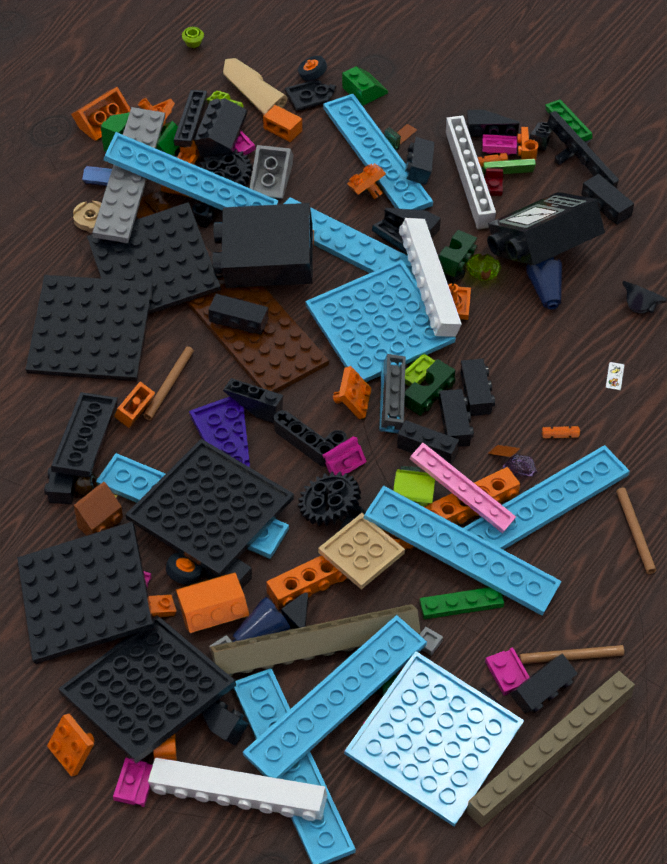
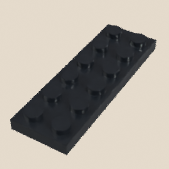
[51,392,118,477]

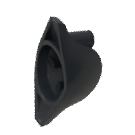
[622,281,667,314]

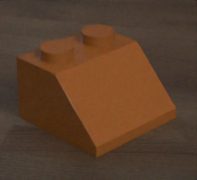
[74,481,123,536]

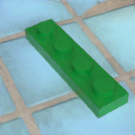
[545,99,593,142]
[419,587,504,619]

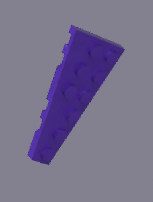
[189,397,250,467]

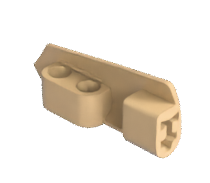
[223,58,288,115]

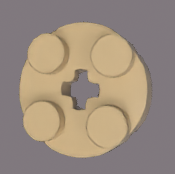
[73,201,101,233]

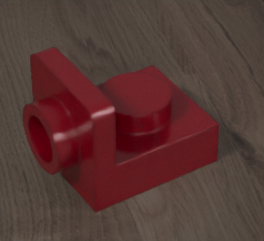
[485,168,503,196]

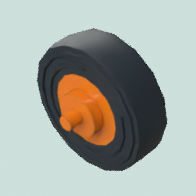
[298,56,327,81]
[166,553,202,585]

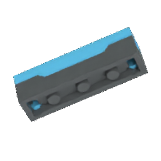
[379,354,406,434]

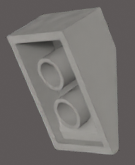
[250,145,294,199]

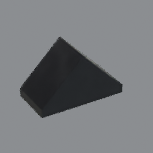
[281,593,308,630]

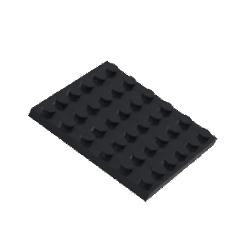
[87,202,221,314]
[25,275,153,381]
[125,439,294,577]
[17,522,154,664]
[58,615,236,764]

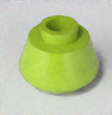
[182,27,204,48]

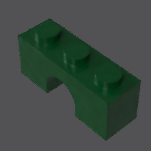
[438,230,478,277]
[404,359,456,416]

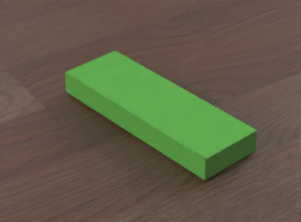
[482,159,536,175]

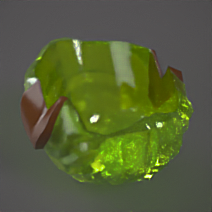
[466,253,501,281]

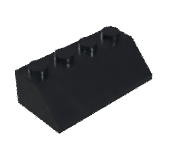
[194,98,248,157]

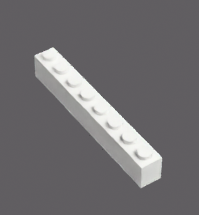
[446,116,496,229]
[399,218,462,337]
[148,758,328,821]

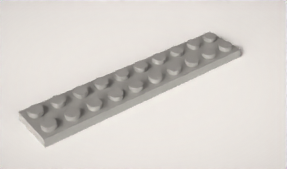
[92,107,165,243]

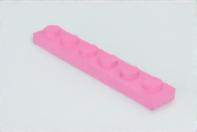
[410,443,516,533]

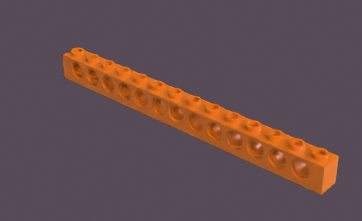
[266,467,520,610]

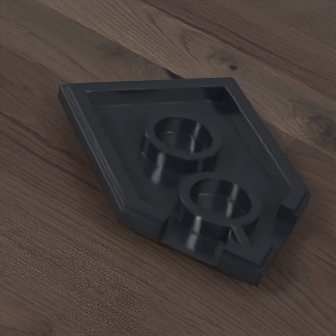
[285,80,337,111]

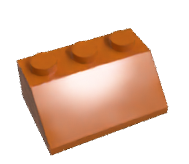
[71,87,131,141]
[176,572,249,633]

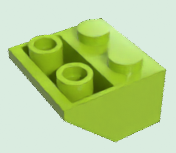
[393,469,435,506]

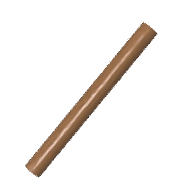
[143,346,194,420]
[616,488,656,574]
[519,645,624,664]

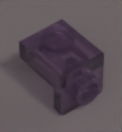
[503,454,537,477]

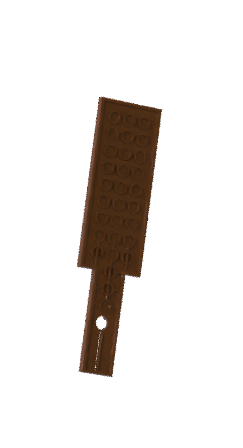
[135,190,329,393]

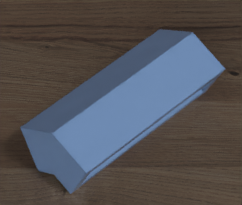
[82,166,112,186]

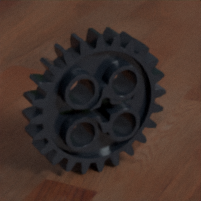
[200,149,253,186]
[298,471,361,526]

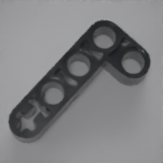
[274,410,347,467]

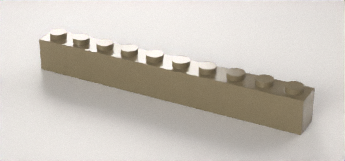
[210,604,421,676]
[466,671,635,827]

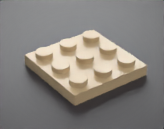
[318,513,405,590]

